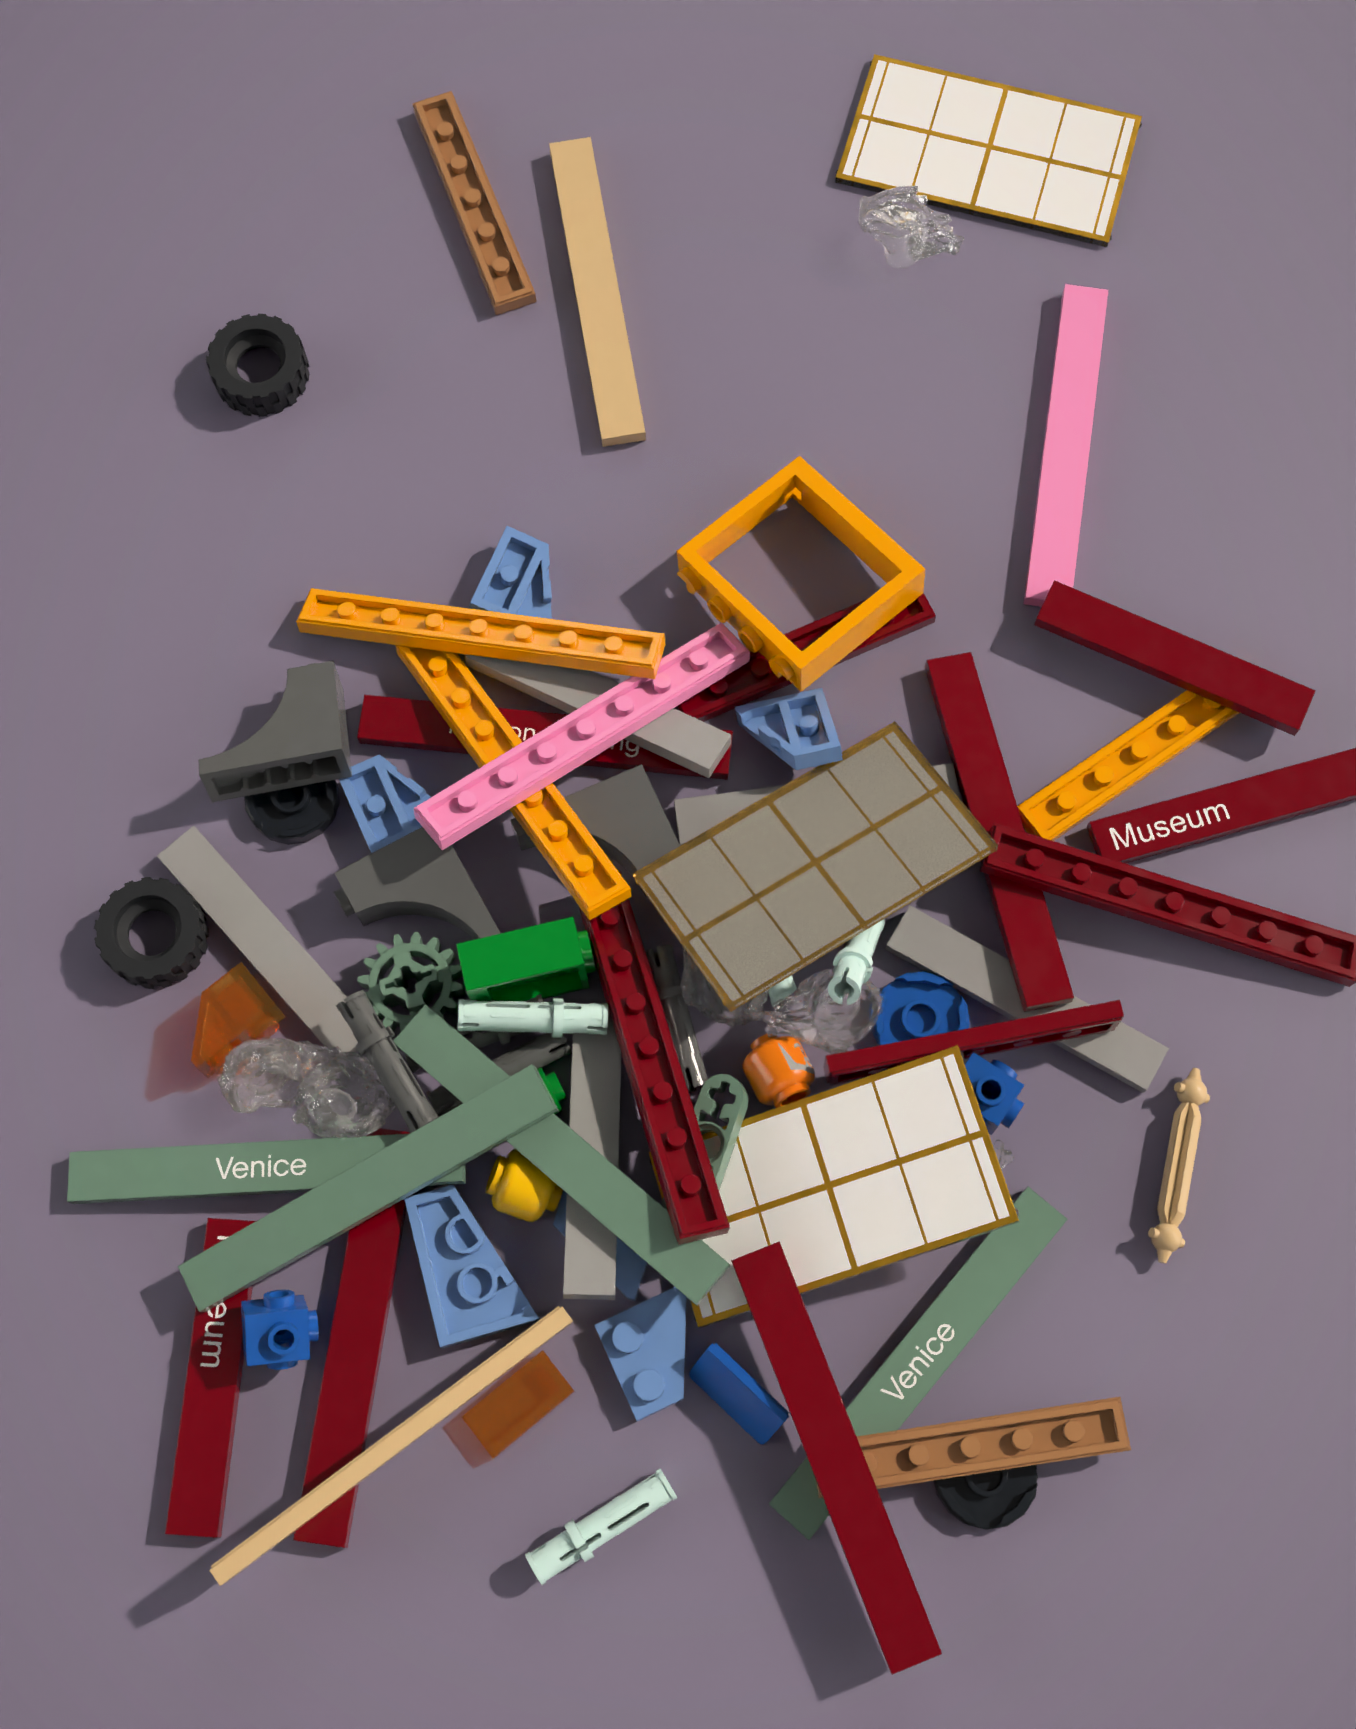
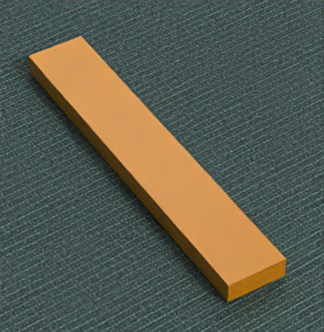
[1017,690,1239,841]

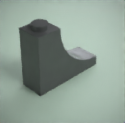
[198,661,352,802]
[510,764,682,896]
[334,827,500,940]

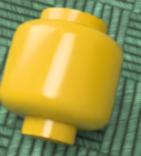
[485,1149,563,1222]

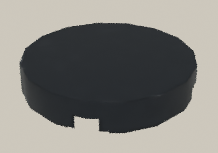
[244,780,340,845]
[934,1465,1038,1530]

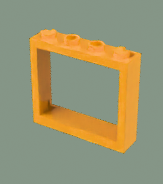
[677,456,925,692]

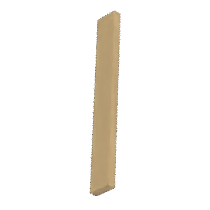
[549,137,646,447]
[209,1306,573,1586]

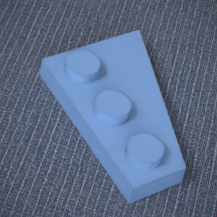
[404,1185,540,1349]

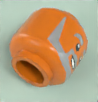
[742,1033,815,1108]

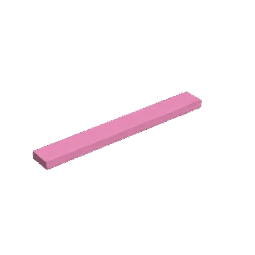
[1023,284,1108,607]
[413,622,750,850]

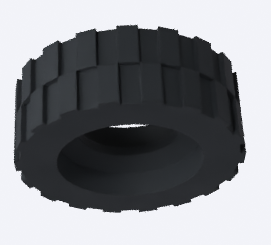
[206,313,310,417]
[94,877,209,989]

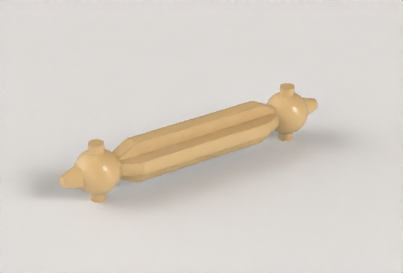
[1148,1068,1210,1264]

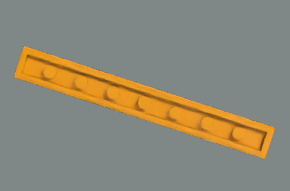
[296,588,666,679]
[395,645,631,921]

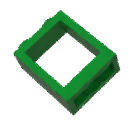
[456,917,596,1001]

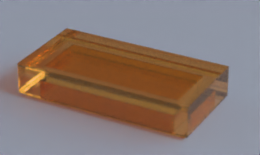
[462,1350,575,1459]

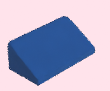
[689,1343,789,1445]

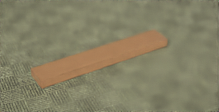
[412,91,537,315]
[816,1397,1131,1498]

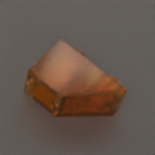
[191,962,286,1078]

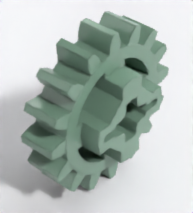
[357,932,465,1032]

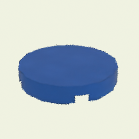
[871,972,970,1045]

